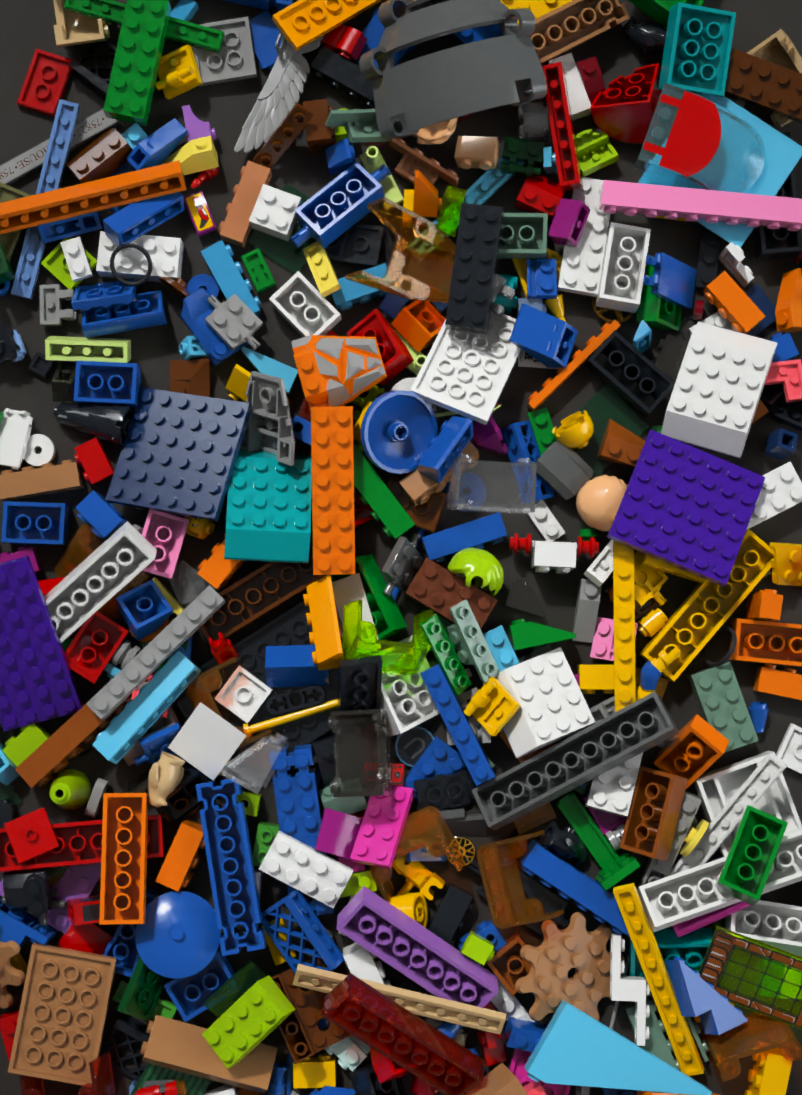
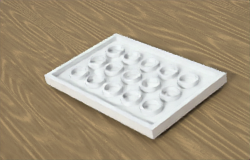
[410,312,521,425]

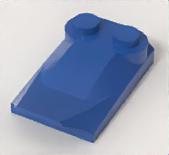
[180,288,248,367]

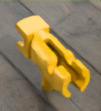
[392,846,445,900]

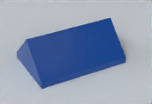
[265,645,329,687]

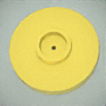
[680,819,709,858]

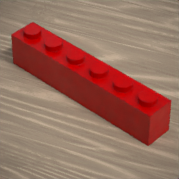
[542,62,583,191]

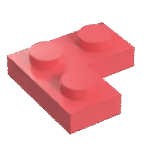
[764,359,802,403]

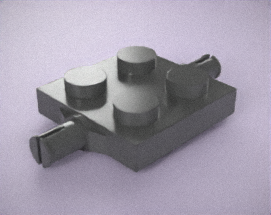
[381,533,424,597]

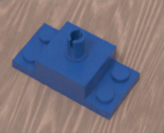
[0,898,57,948]

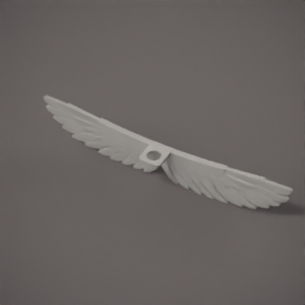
[234,0,325,153]

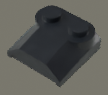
[3,868,53,915]

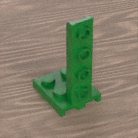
[555,791,640,891]

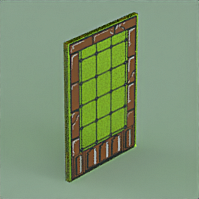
[698,926,802,1029]

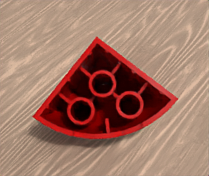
[590,63,665,143]

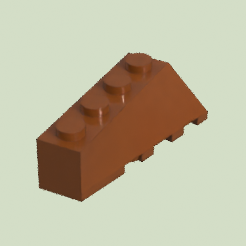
[597,419,645,469]

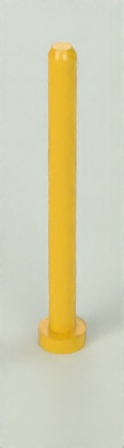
[243,699,338,738]

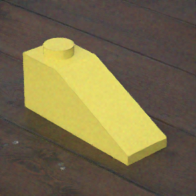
[161,136,219,175]

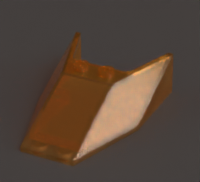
[345,197,456,303]

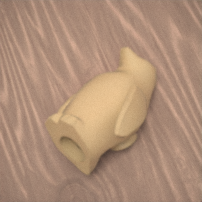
[148,751,185,807]

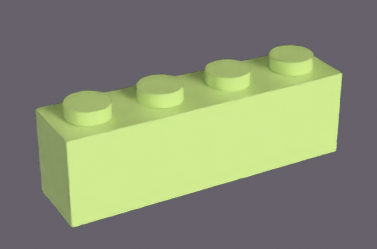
[45,336,131,363]

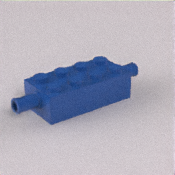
[290,161,391,248]

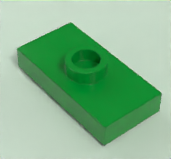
[241,248,276,294]

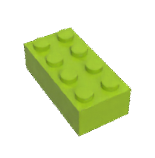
[202,975,296,1069]

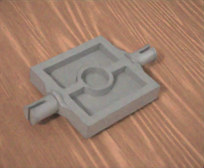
[205,294,263,351]

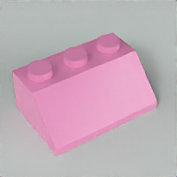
[142,510,190,579]

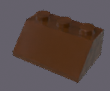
[66,127,132,184]

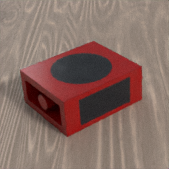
[67,895,100,926]

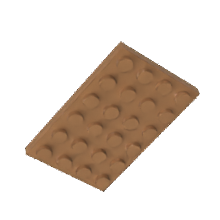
[8,943,117,1087]

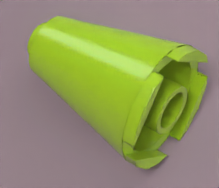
[50,769,91,810]

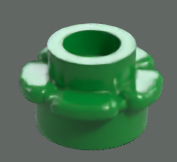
[579,528,598,541]

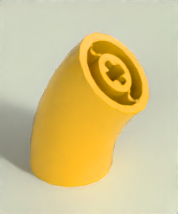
[384,892,428,928]

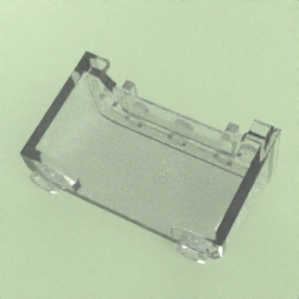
[447,454,537,514]
[221,733,290,794]

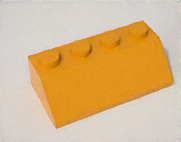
[303,575,343,671]

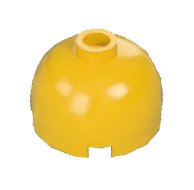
[552,410,594,449]

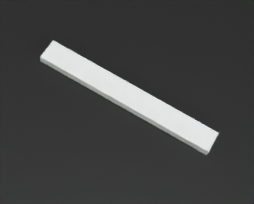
[668,752,787,876]

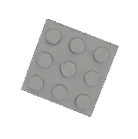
[192,17,257,86]

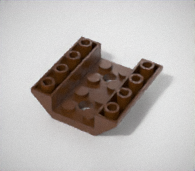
[272,957,372,1064]

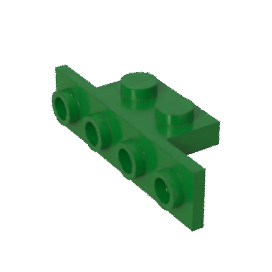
[420,614,472,696]

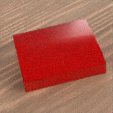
[55,923,113,955]

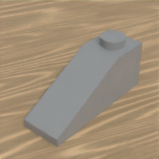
[572,579,602,643]

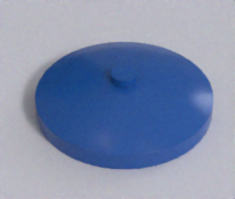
[361,390,438,474]
[135,891,221,979]

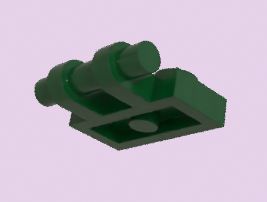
[500,136,545,177]

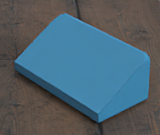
[170,0,199,22]
[633,320,652,353]

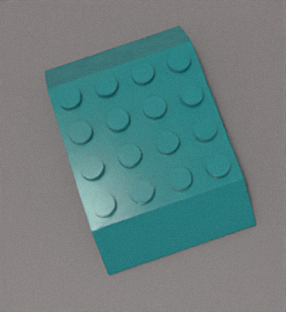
[224,450,312,563]

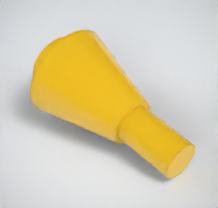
[543,293,566,322]

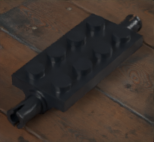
[467,856,570,937]

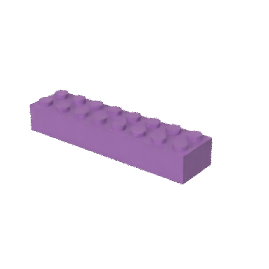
[337,886,498,1008]

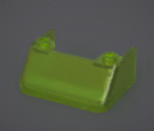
[343,600,433,676]

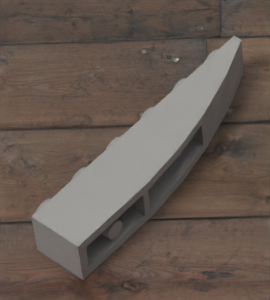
[637,790,702,889]

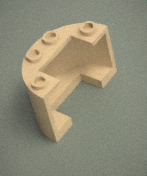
[53,0,111,47]

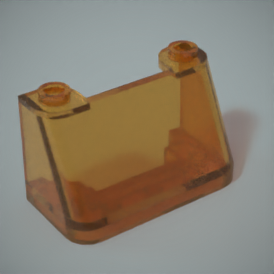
[703,1007,802,1082]

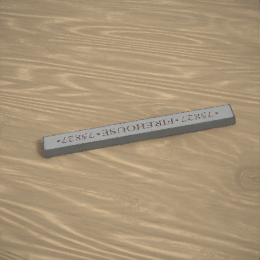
[0,108,121,185]

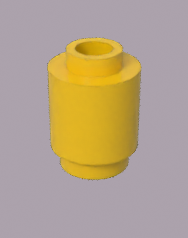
[637,608,668,638]

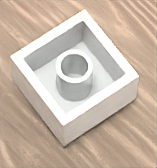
[249,184,302,242]

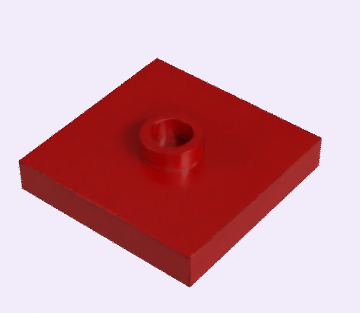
[4,807,60,864]

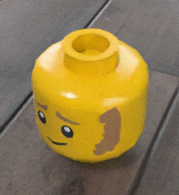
[185,516,215,539]

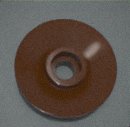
[159,276,190,300]

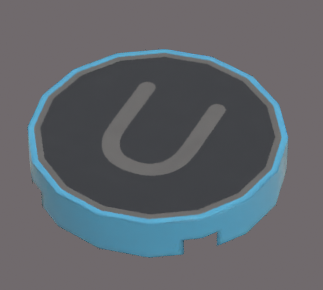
[395,726,434,767]

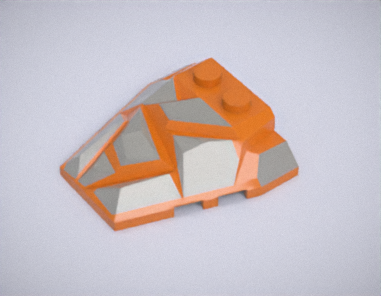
[291,335,387,411]

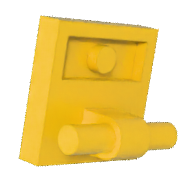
[155,44,203,100]
[463,677,521,736]

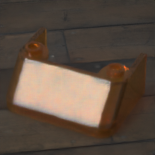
[186,657,274,750]
[369,806,464,903]
[476,830,564,929]

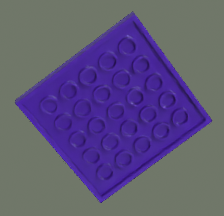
[607,429,765,587]

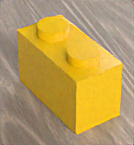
[577,665,615,694]
[293,1053,337,1089]

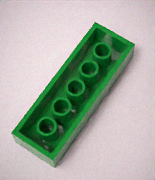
[103,0,171,126]

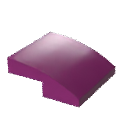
[314,808,363,860]

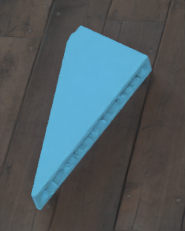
[524,1000,712,1095]

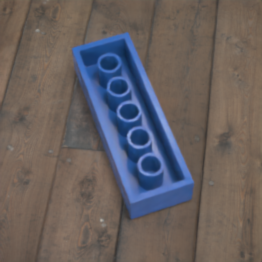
[519,839,629,936]

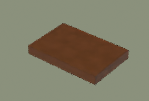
[387,475,448,533]

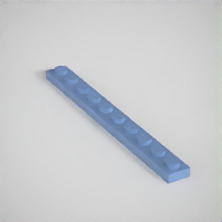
[11,99,81,300]

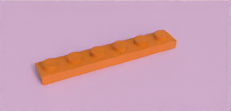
[527,320,621,412]

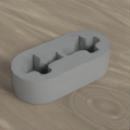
[85,778,109,818]

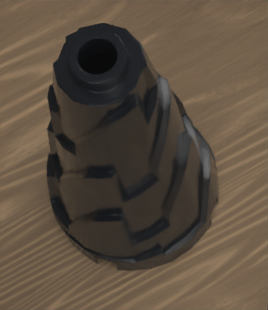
[53,403,135,447]

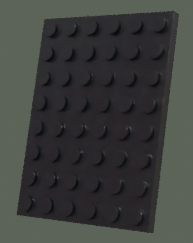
[175,601,344,786]

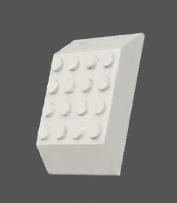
[661,322,778,458]

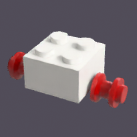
[509,533,599,574]

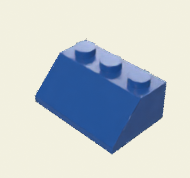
[417,416,473,484]

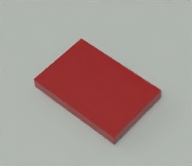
[17,48,72,117]

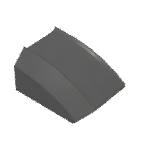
[534,441,594,500]

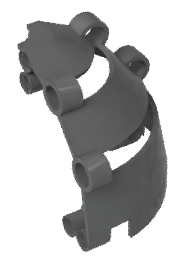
[359,0,547,141]

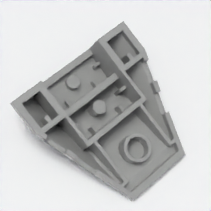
[240,371,295,466]

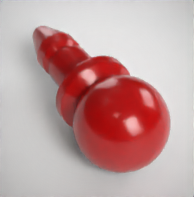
[190,167,219,189]

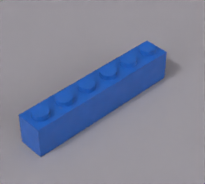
[420,663,495,786]

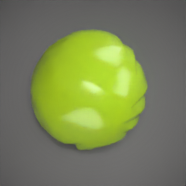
[448,548,504,596]

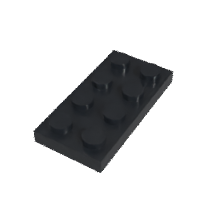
[338,655,382,729]

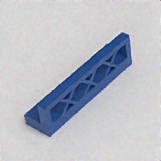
[500,420,555,506]

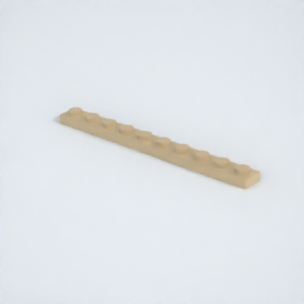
[293,964,506,1034]

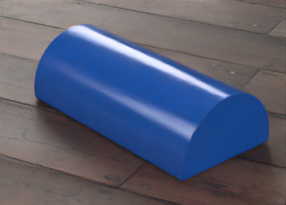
[82,290,167,338]

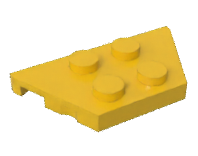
[769,542,802,586]

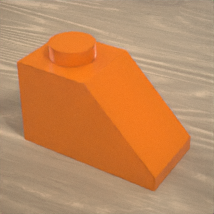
[413,170,442,217]

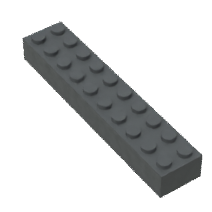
[471,691,679,830]

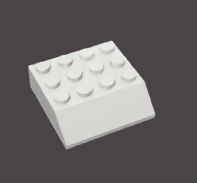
[483,647,595,759]
[693,751,802,857]

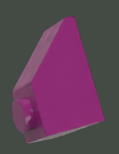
[470,415,508,456]

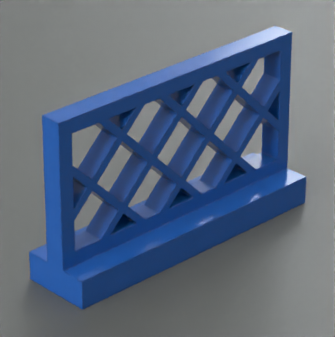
[261,889,345,973]

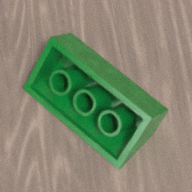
[331,554,407,642]
[717,805,788,906]

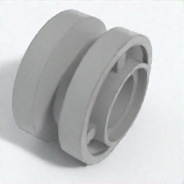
[111,640,141,670]

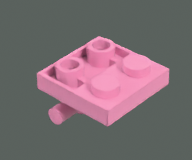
[590,617,638,661]

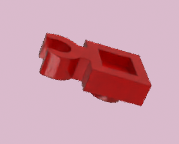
[208,632,239,666]

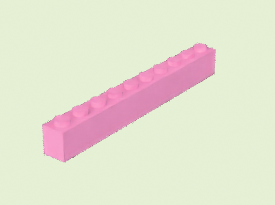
[599,180,802,231]

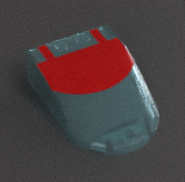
[634,83,766,193]

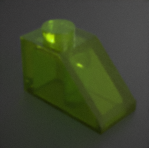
[435,185,467,237]

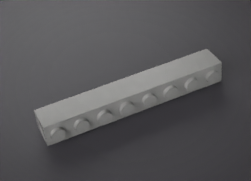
[87,585,226,720]

